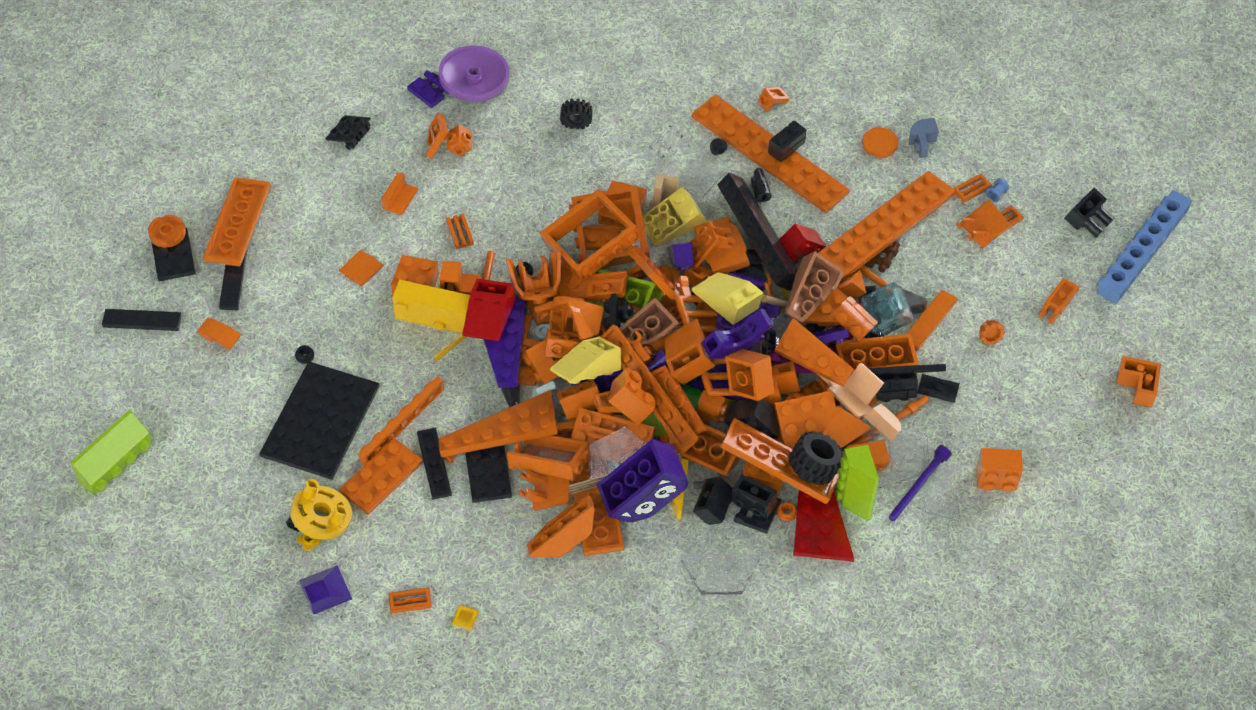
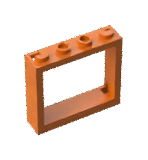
[569,185,650,268]
[540,189,641,282]

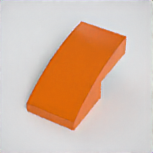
[196,317,241,350]

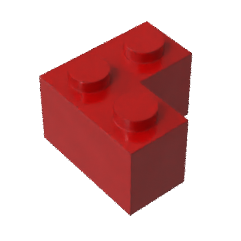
[779,223,827,265]

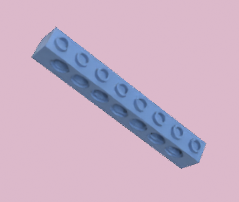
[1097,190,1192,304]

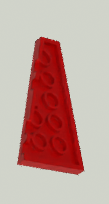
[793,490,854,562]

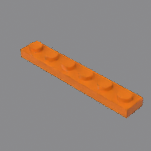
[358,376,444,465]

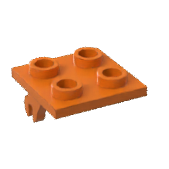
[956,200,1011,249]
[689,220,735,268]
[519,471,571,511]

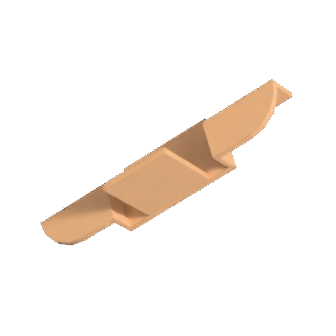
[819,363,901,442]

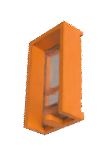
[507,435,591,481]

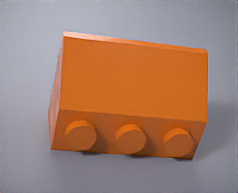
[675,424,740,477]

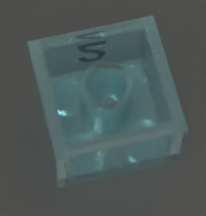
[860,282,915,337]

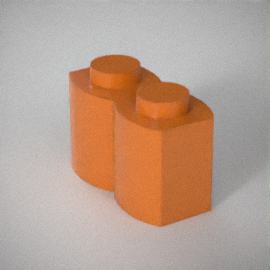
[697,390,728,429]

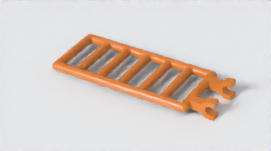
[675,276,738,396]

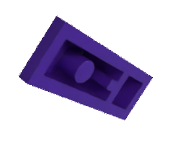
[667,243,694,271]

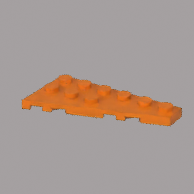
[439,390,558,457]

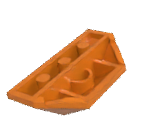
[527,495,595,558]

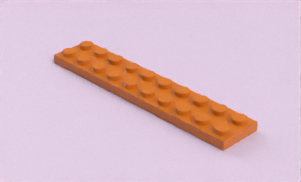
[691,94,850,214]
[818,171,956,283]

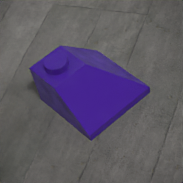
[299,565,352,614]

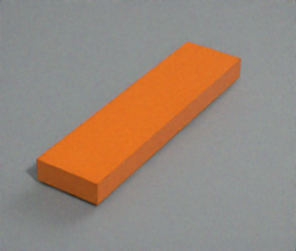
[906,290,958,351]

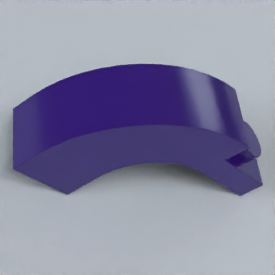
[701,309,773,359]

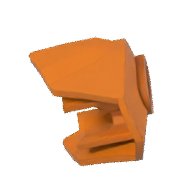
[506,250,561,304]
[549,296,604,340]

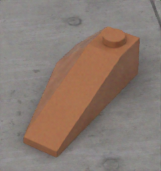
[785,251,845,324]
[619,298,679,350]

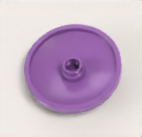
[439,45,509,102]

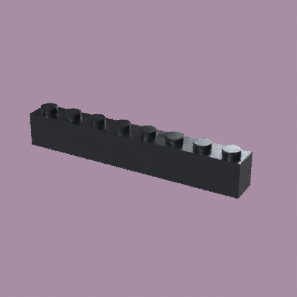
[717,172,797,291]

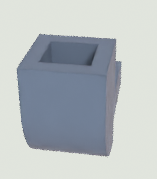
[908,118,939,158]

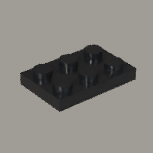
[152,228,196,282]
[465,445,512,503]

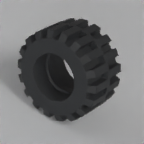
[789,431,844,485]

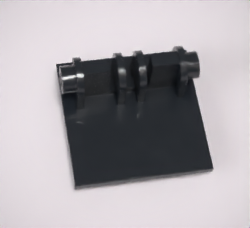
[325,115,371,150]

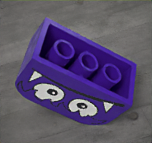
[597,439,689,522]

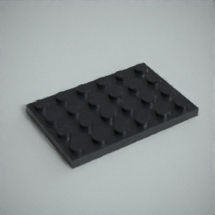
[259,361,380,480]

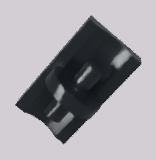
[604,293,634,329]

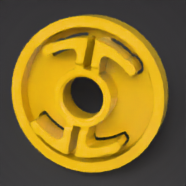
[290,479,352,540]

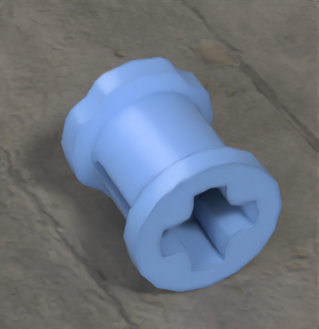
[985,178,1009,202]

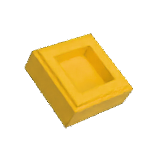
[452,605,479,631]

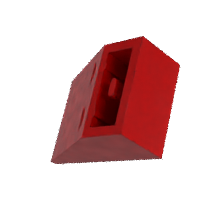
[462,279,516,341]

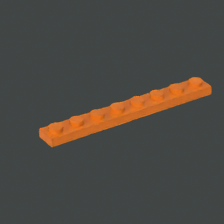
[601,324,699,452]

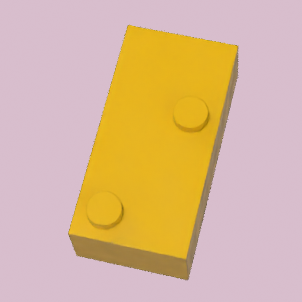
[392,279,470,333]

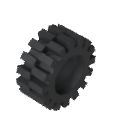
[560,98,593,129]

